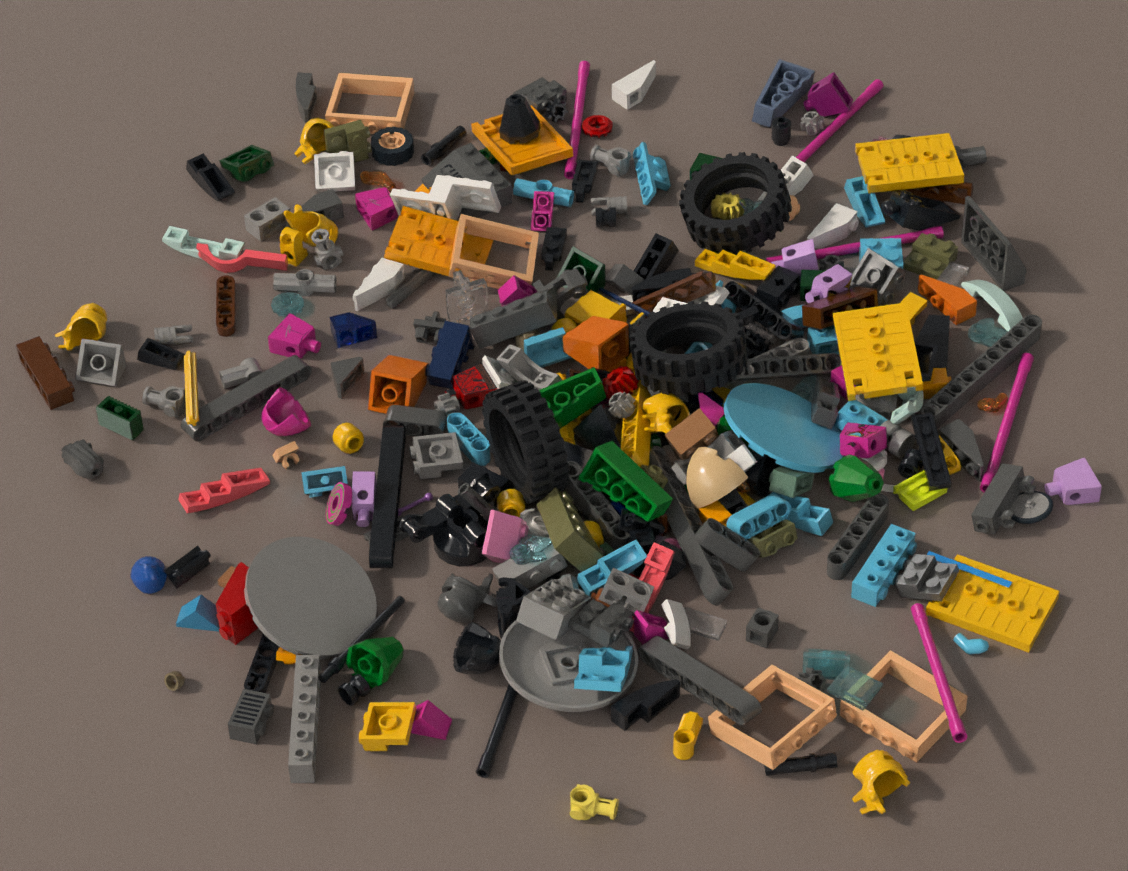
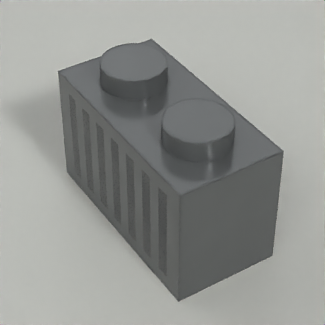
[227,689,274,745]

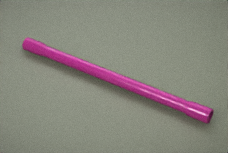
[564,61,590,179]
[796,79,884,162]
[766,226,944,263]
[980,353,1034,493]
[911,603,967,743]

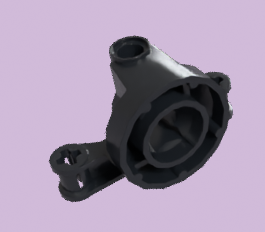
[399,474,501,567]

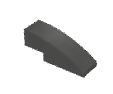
[295,72,317,124]
[811,377,840,429]

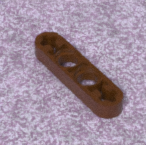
[216,275,236,337]

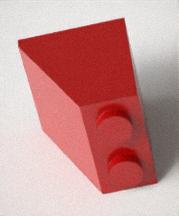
[216,562,258,645]

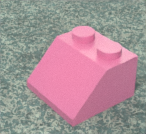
[482,510,528,564]

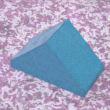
[176,595,220,632]

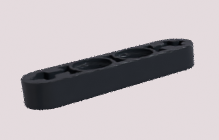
[244,634,279,693]

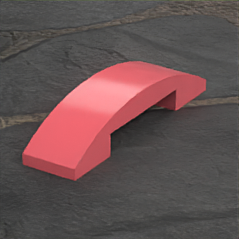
[629,542,675,633]

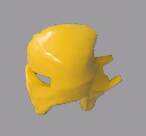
[294,118,334,164]
[284,204,338,247]
[55,303,108,351]
[642,393,690,433]
[852,750,910,814]

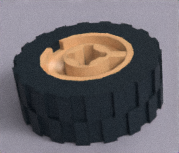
[371,127,414,166]

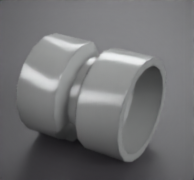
[881,420,916,459]

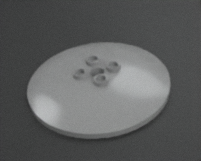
[499,620,638,712]

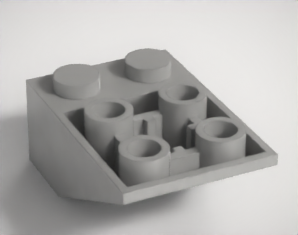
[516,579,592,640]

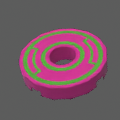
[326,482,352,526]

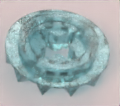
[271,292,304,317]

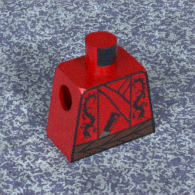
[445,363,497,409]

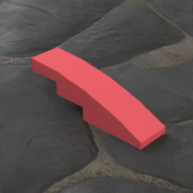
[178,468,270,514]

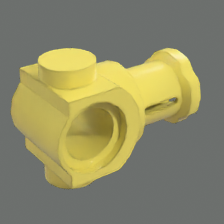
[570,784,619,820]

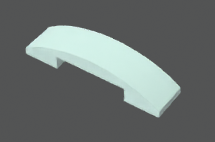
[162,226,245,260]
[961,280,1023,331]
[890,387,923,424]

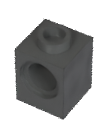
[746,607,779,649]

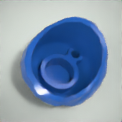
[130,556,167,594]

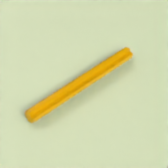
[184,350,199,426]

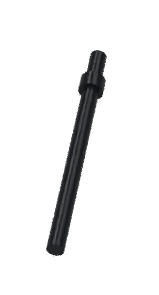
[319,596,405,683]

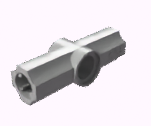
[273,269,337,296]

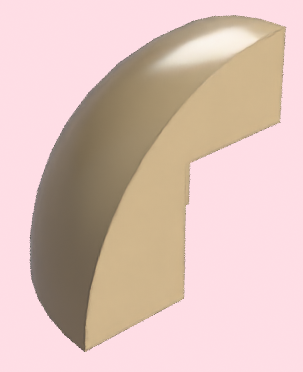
[686,447,748,509]

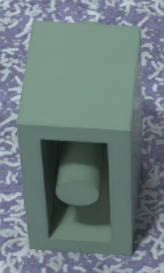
[769,466,815,498]

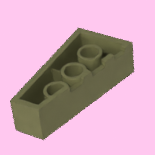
[537,487,604,572]

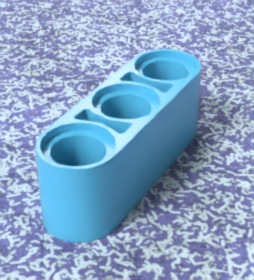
[447,412,491,466]
[727,494,791,539]

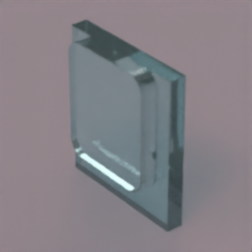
[827,665,883,710]

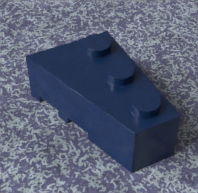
[425,321,475,389]

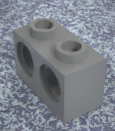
[244,197,290,241]
[598,568,654,616]

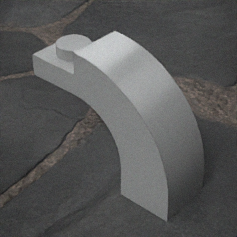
[671,430,747,485]

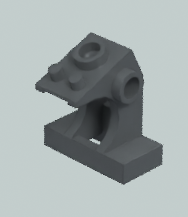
[533,268,588,320]

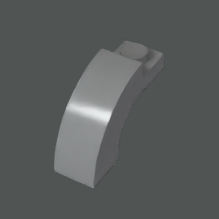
[496,345,562,390]

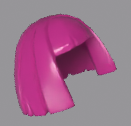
[262,387,311,436]

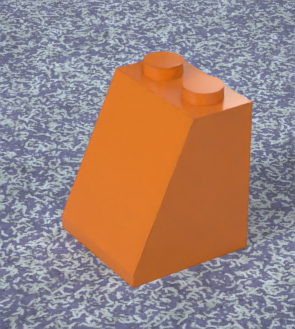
[563,316,629,371]
[368,355,428,414]

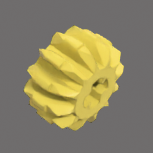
[711,192,744,220]

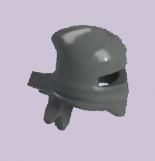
[438,573,497,623]

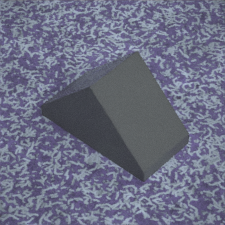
[606,264,644,295]
[331,357,365,399]

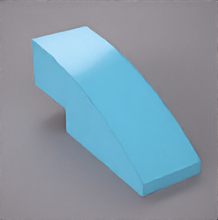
[844,176,885,227]
[770,492,834,536]
[577,540,647,597]

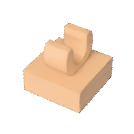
[272,441,299,469]

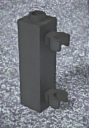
[971,463,1036,535]

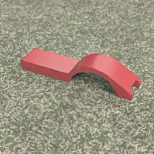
[196,243,288,273]

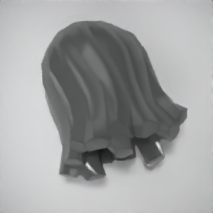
[61,439,104,479]

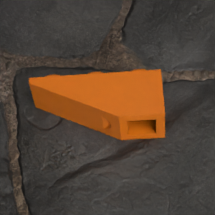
[918,274,977,325]

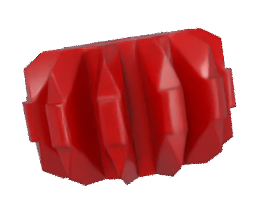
[603,366,639,399]

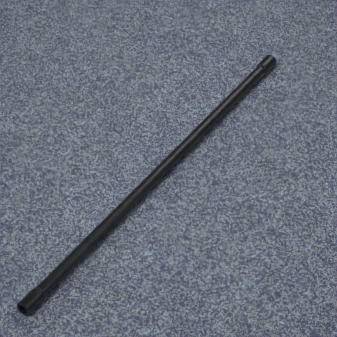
[476,505,582,778]

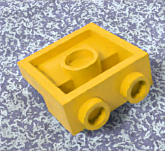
[359,702,417,751]

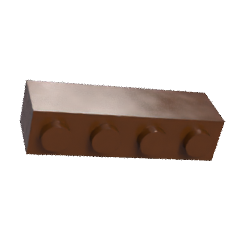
[802,286,878,329]
[16,336,75,410]

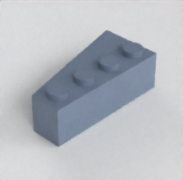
[752,59,815,127]

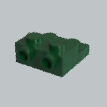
[219,145,275,182]

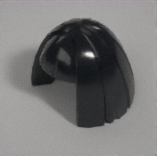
[453,622,501,674]

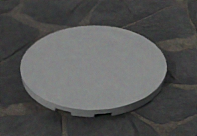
[244,536,377,659]

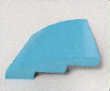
[574,646,633,692]

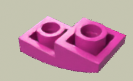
[531,191,555,231]

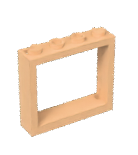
[325,73,414,134]
[448,214,539,289]
[840,650,968,763]
[708,665,837,770]

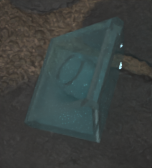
[802,648,850,681]

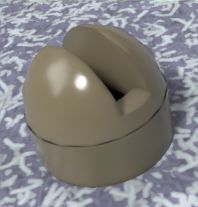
[164,671,185,691]

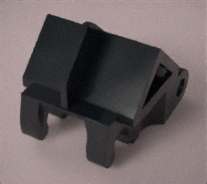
[496,577,531,639]

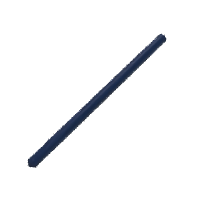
[599,287,651,317]

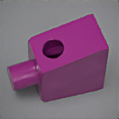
[803,72,853,117]

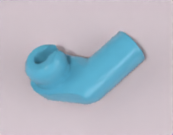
[953,633,989,655]

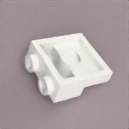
[314,151,355,193]

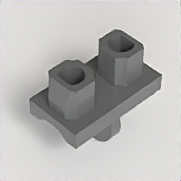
[413,311,446,344]

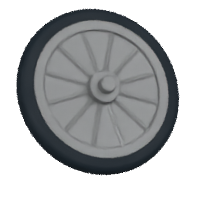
[1010,491,1053,524]

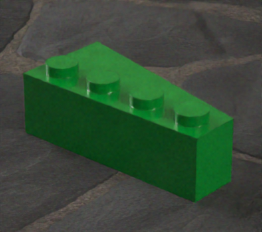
[539,367,607,429]
[578,441,673,522]

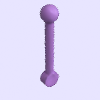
[398,493,433,516]

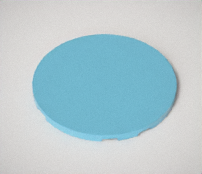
[723,383,844,473]

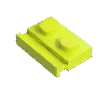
[893,470,948,511]

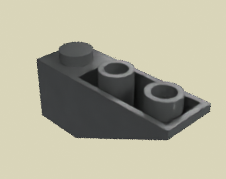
[286,189,344,229]
[938,418,984,482]

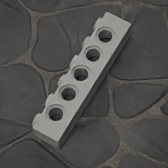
[288,655,322,783]

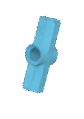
[513,178,575,208]

